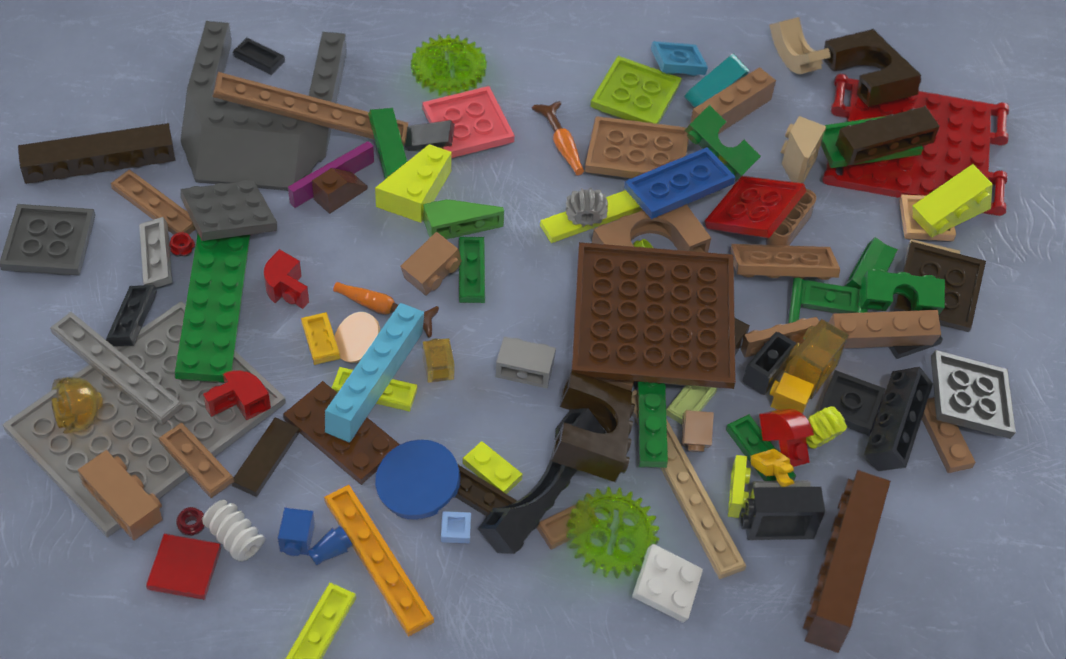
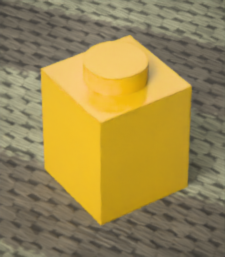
[769,372,815,414]

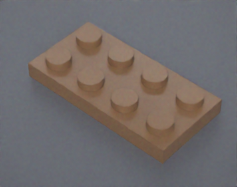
[730,244,840,280]

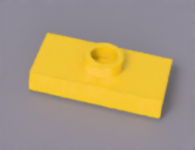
[301,312,340,365]

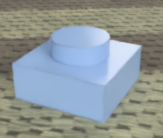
[441,511,471,543]

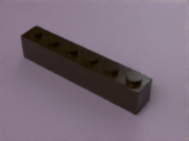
[18,123,176,184]

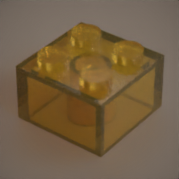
[785,319,849,400]

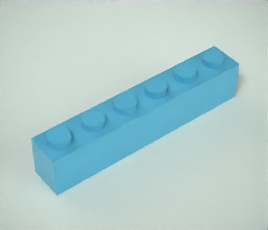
[325,303,424,442]

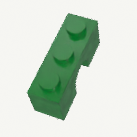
[684,105,761,181]
[860,269,945,315]

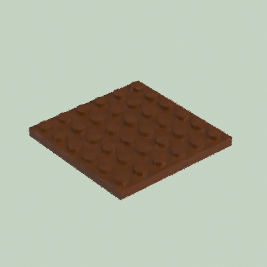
[572,242,736,389]

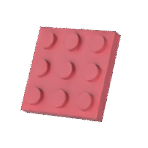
[422,86,515,158]

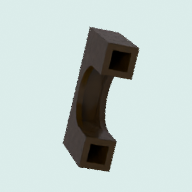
[823,29,921,107]
[551,370,635,482]

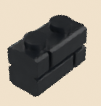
[743,332,798,395]

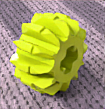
[806,406,847,448]

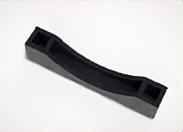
[478,408,606,554]

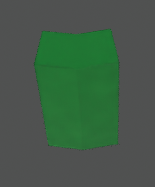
[845,237,898,289]

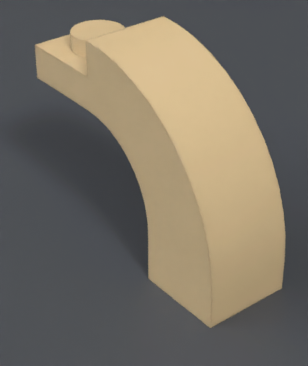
[769,17,830,74]

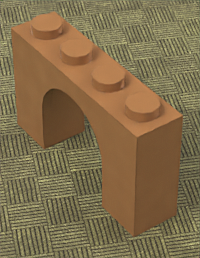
[592,204,711,253]

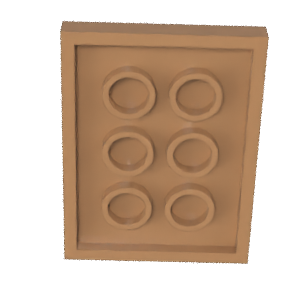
[585,116,689,178]

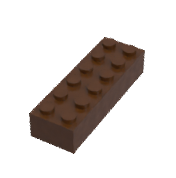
[802,470,891,653]

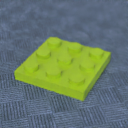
[590,56,682,124]

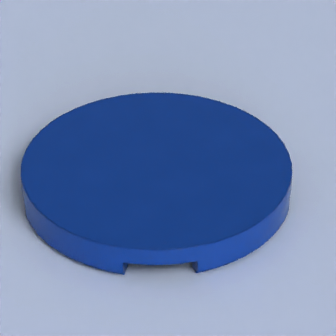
[375,440,460,520]

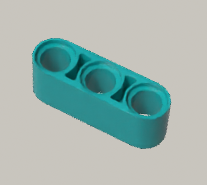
[684,54,750,108]

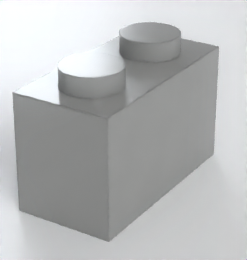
[495,337,556,388]

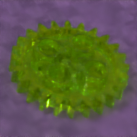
[411,34,487,96]
[566,487,659,579]

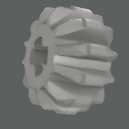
[566,188,608,227]

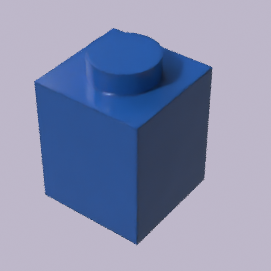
[278,507,315,556]

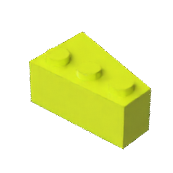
[375,144,452,223]
[912,164,993,238]

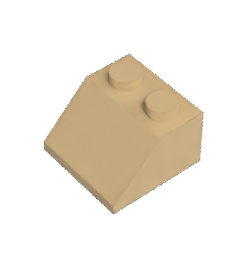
[781,116,826,183]

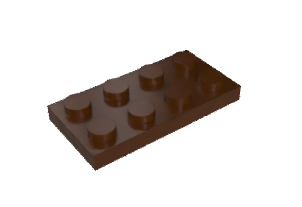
[283,381,400,485]

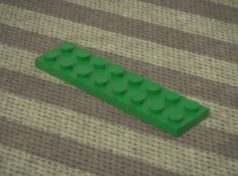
[175,234,251,383]

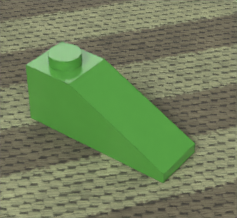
[423,199,504,239]

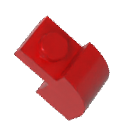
[264,249,309,309]
[203,370,271,421]
[759,409,814,467]

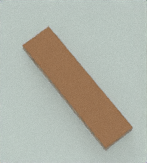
[111,169,196,235]

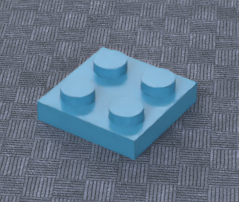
[651,41,708,76]

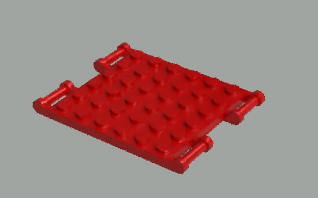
[823,74,1009,216]

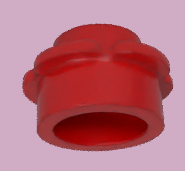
[169,232,195,256]

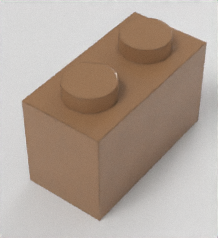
[400,232,462,296]

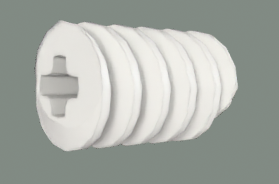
[202,500,266,562]

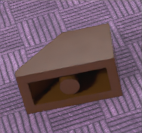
[312,168,368,214]

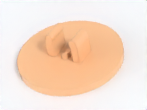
[335,312,380,363]

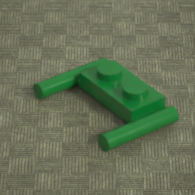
[788,278,868,324]

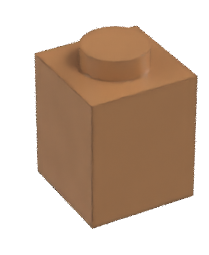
[681,410,714,452]

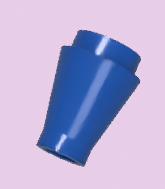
[307,526,352,566]

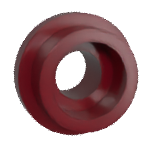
[176,507,205,536]

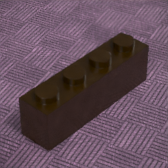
[836,106,940,166]

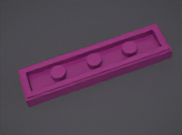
[288,141,374,208]

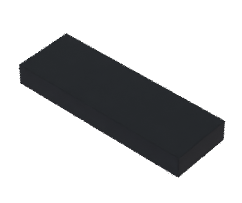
[106,285,157,347]

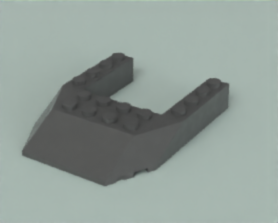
[180,21,347,191]

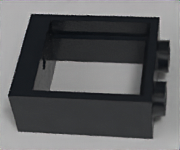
[741,486,826,540]

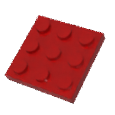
[704,176,807,238]

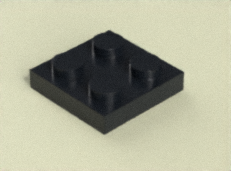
[819,370,885,435]

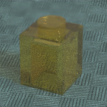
[423,338,454,383]

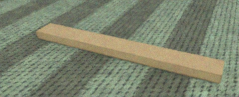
[631,390,746,579]

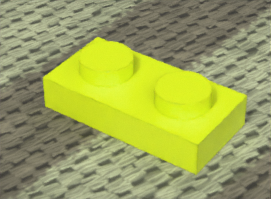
[463,441,523,494]
[727,455,751,518]

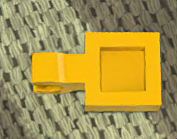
[751,449,794,487]

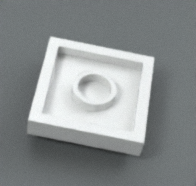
[632,544,703,622]

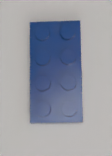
[624,147,735,219]

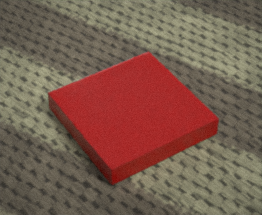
[146,533,221,600]

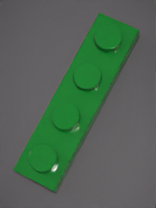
[637,381,668,468]

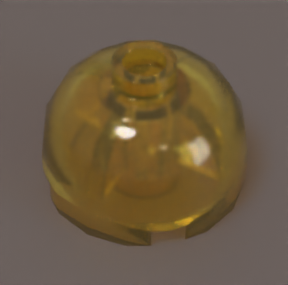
[51,377,103,434]

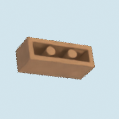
[78,450,162,541]

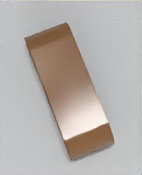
[766,189,816,246]

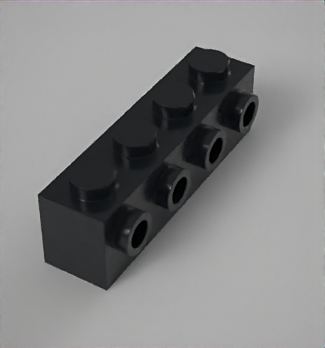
[864,366,933,471]

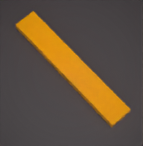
[324,485,434,637]

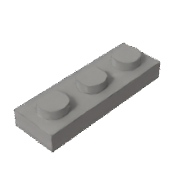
[139,217,172,288]

